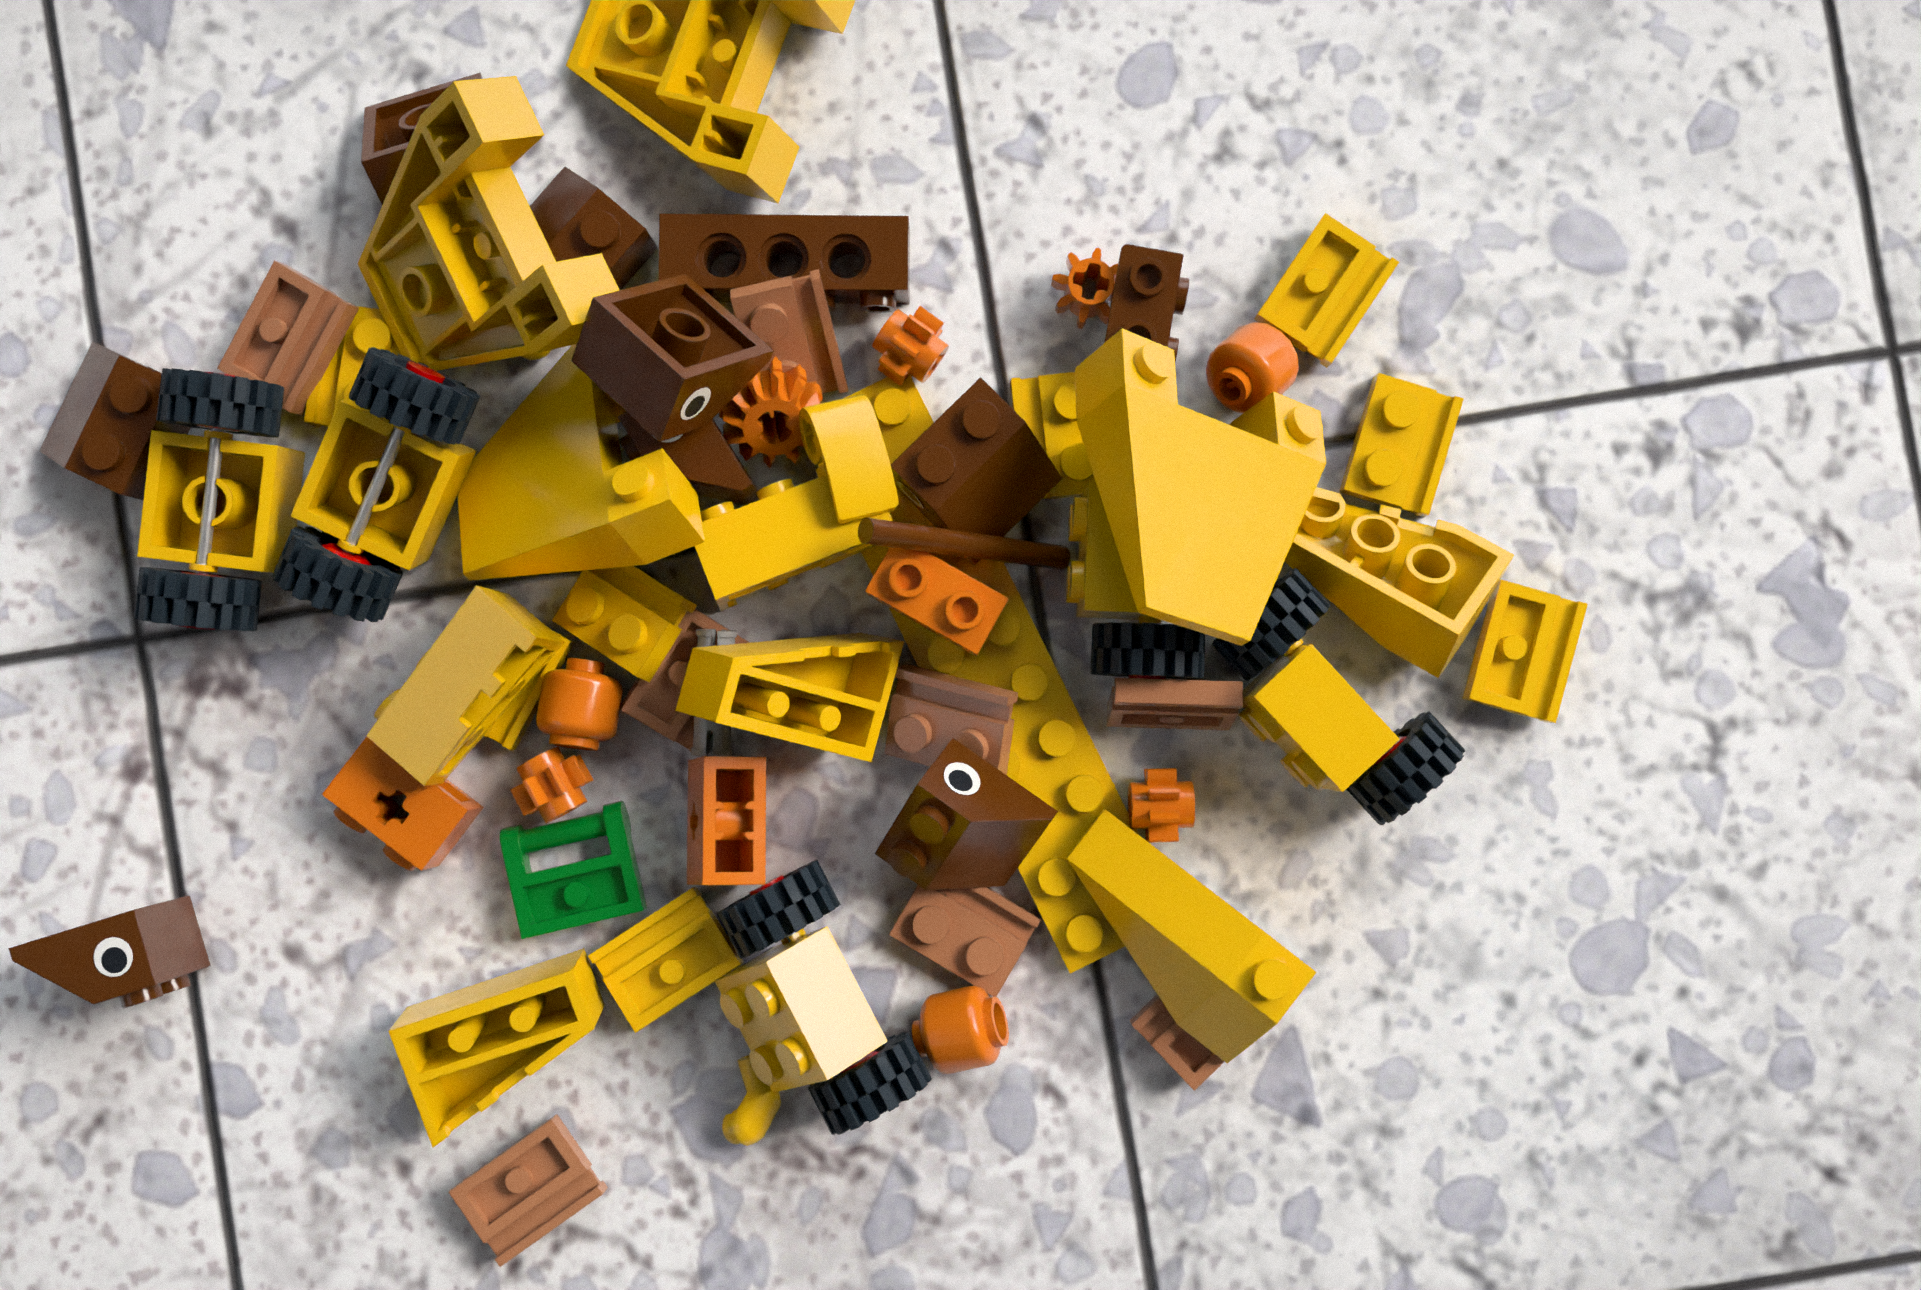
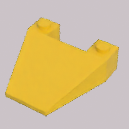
[566,0,855,204]
[358,76,619,371]
[1075,328,1326,646]
[458,344,705,581]

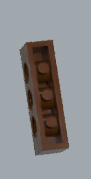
[658,214,910,313]

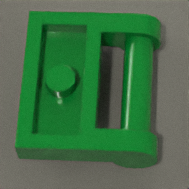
[500,800,647,939]

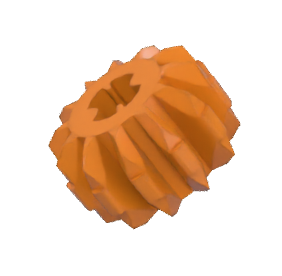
[719,356,823,468]

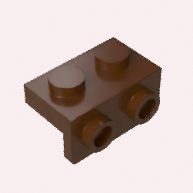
[1104,244,1189,362]

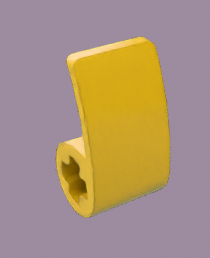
[799,394,899,524]

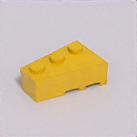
[695,465,893,612]
[366,585,565,786]
[675,632,904,762]
[388,948,605,1148]

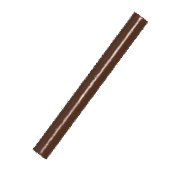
[858,517,1070,570]

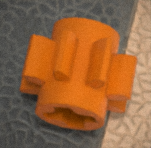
[1051,248,1118,329]
[872,306,949,386]
[510,747,593,824]
[1128,768,1195,843]

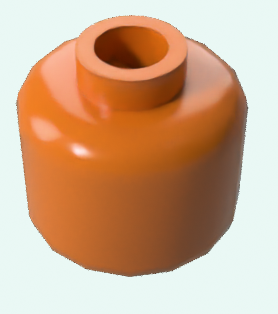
[1206,322,1299,414]
[536,658,623,751]
[912,986,1009,1074]

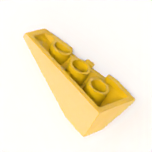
[1284,487,1514,678]
[1066,809,1317,1064]

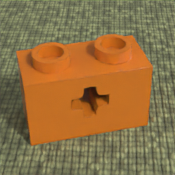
[865,547,1009,657]
[322,736,484,871]
[687,756,766,885]

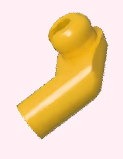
[722,1055,781,1146]

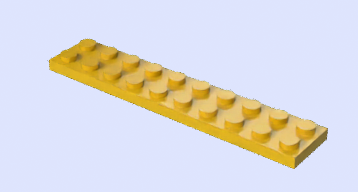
[818,375,1139,974]

